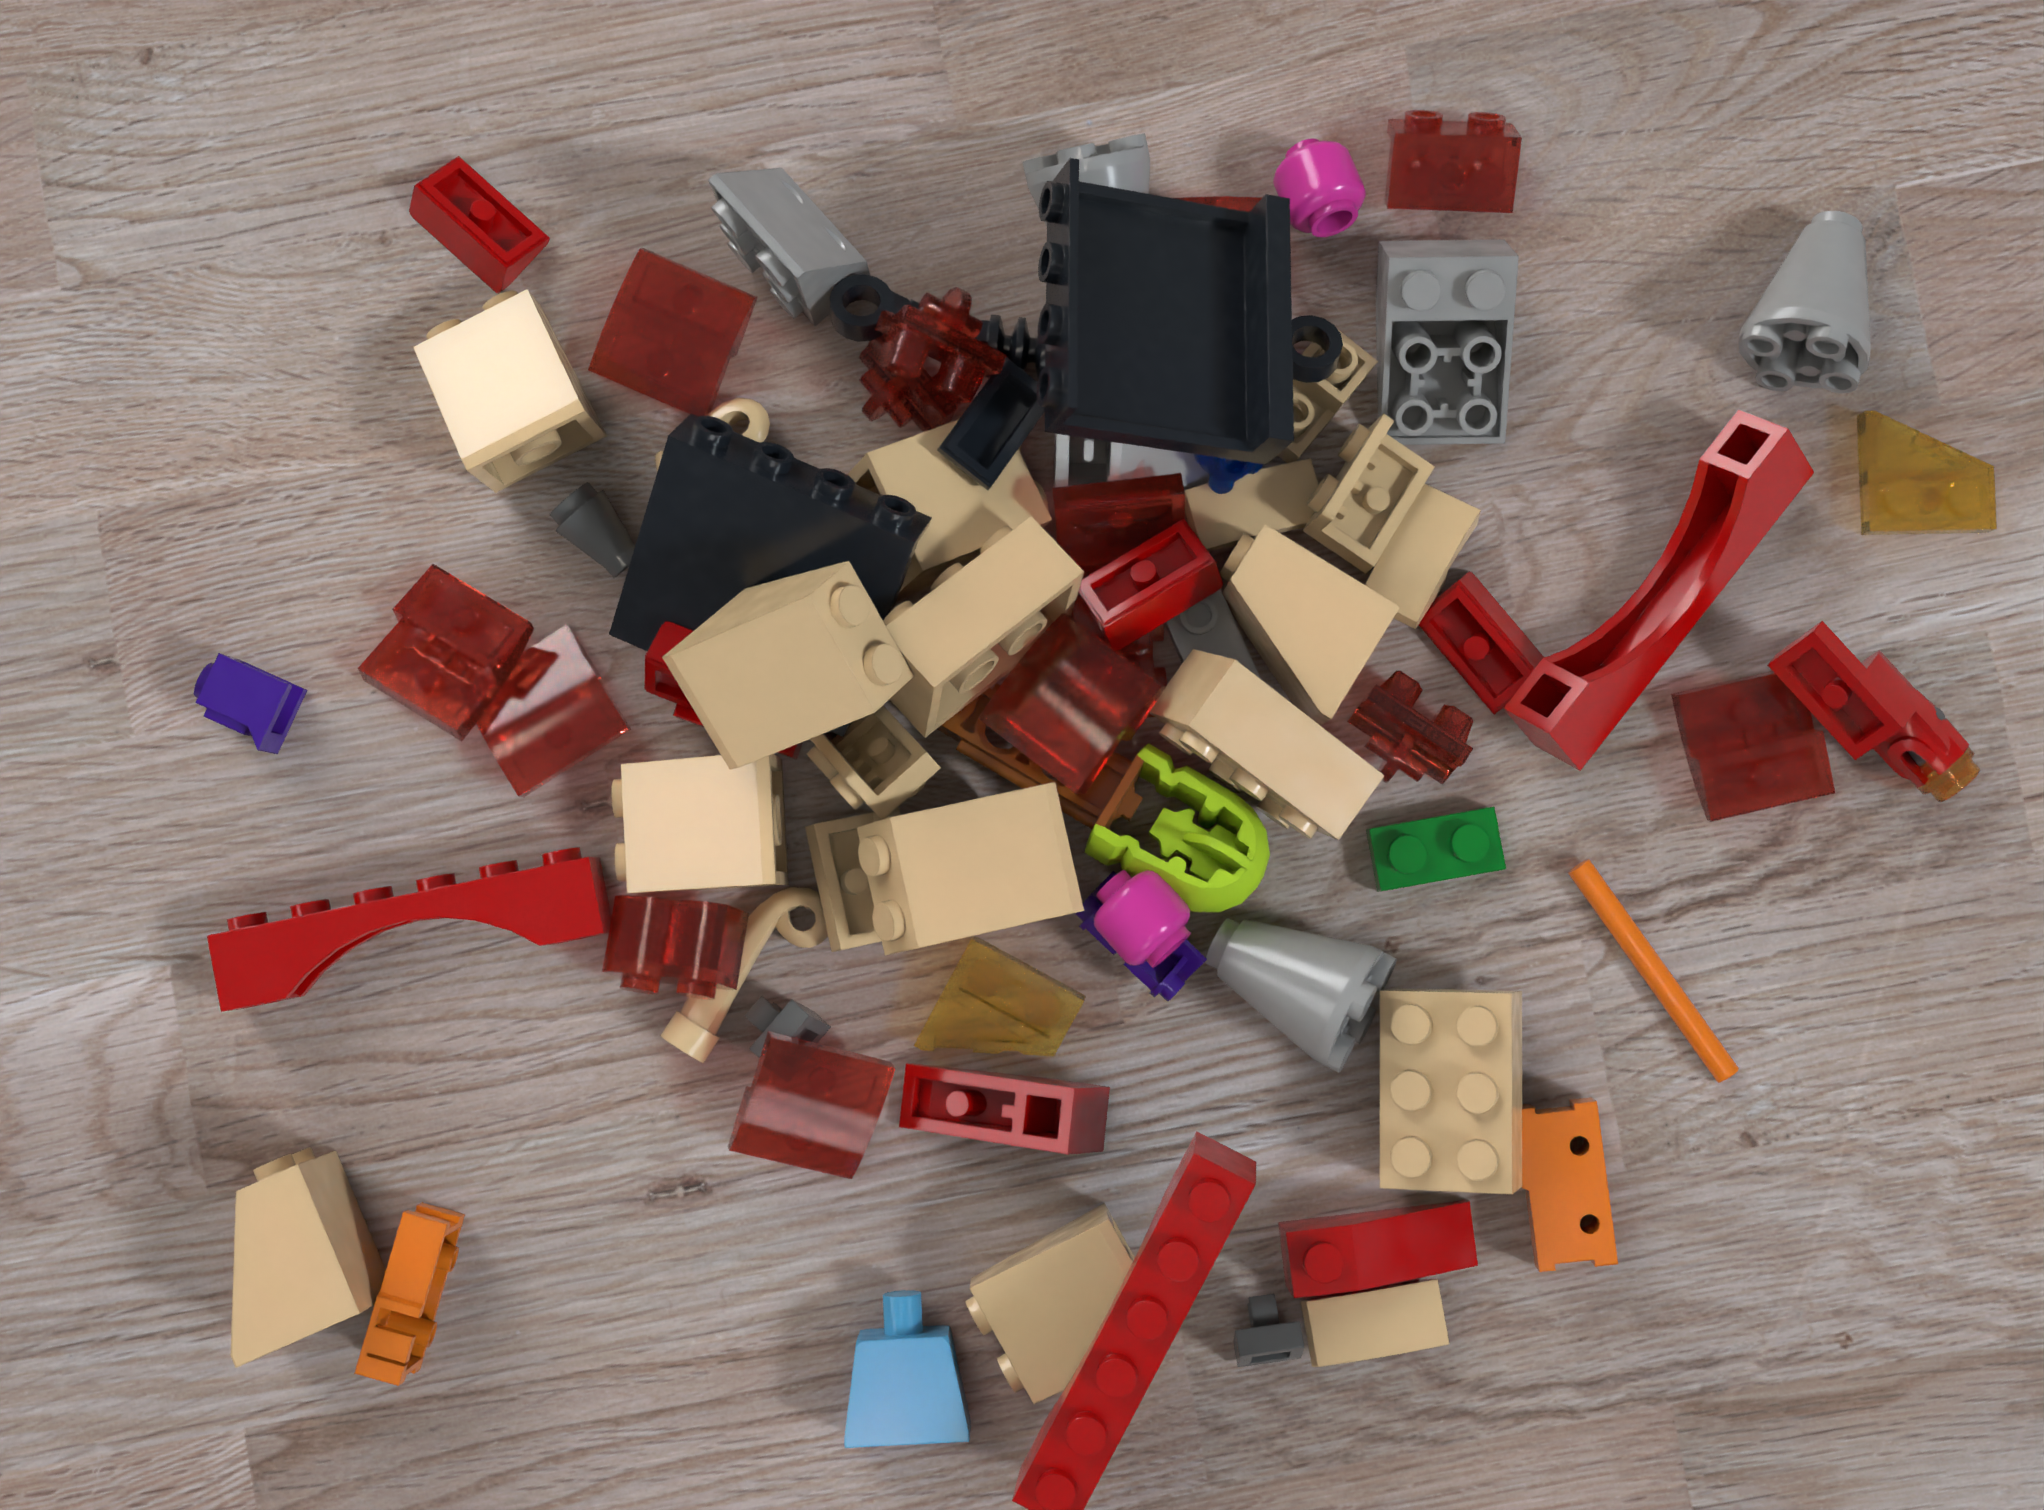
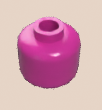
[1273,138,1366,237]
[1094,870,1191,968]

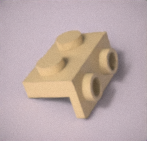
[1303,413,1435,574]
[806,705,941,820]
[805,807,901,952]

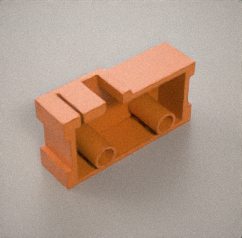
[1521,1097,1618,1272]
[354,1202,465,1386]

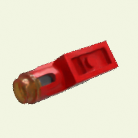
[1767,621,1980,802]

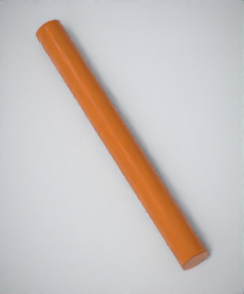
[1568,859,1739,1083]

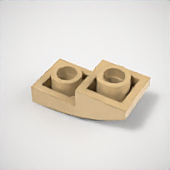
[1278,329,1378,463]
[1180,458,1319,552]
[1365,484,1481,629]
[1301,1279,1450,1367]

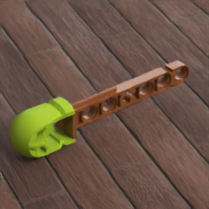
[888,683,1270,912]

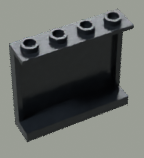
[1037,158,1294,464]
[609,413,932,737]

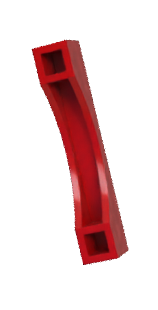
[1503,410,1814,771]
[207,847,614,1012]
[1012,1131,1256,1510]

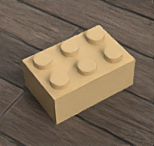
[883,516,1084,738]
[1148,649,1384,840]
[1380,988,1522,1194]

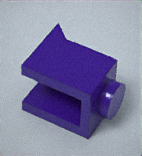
[194,653,308,754]

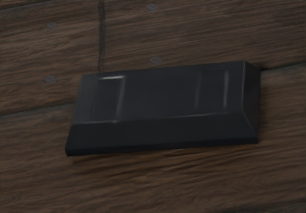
[937,356,1045,490]

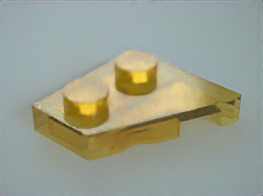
[1857,411,1997,535]
[914,936,1086,1056]

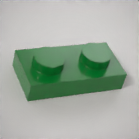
[1366,806,1506,892]

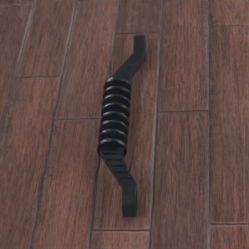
[829,274,1343,383]

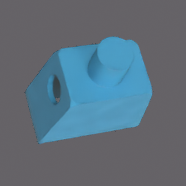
[844,1290,971,1448]

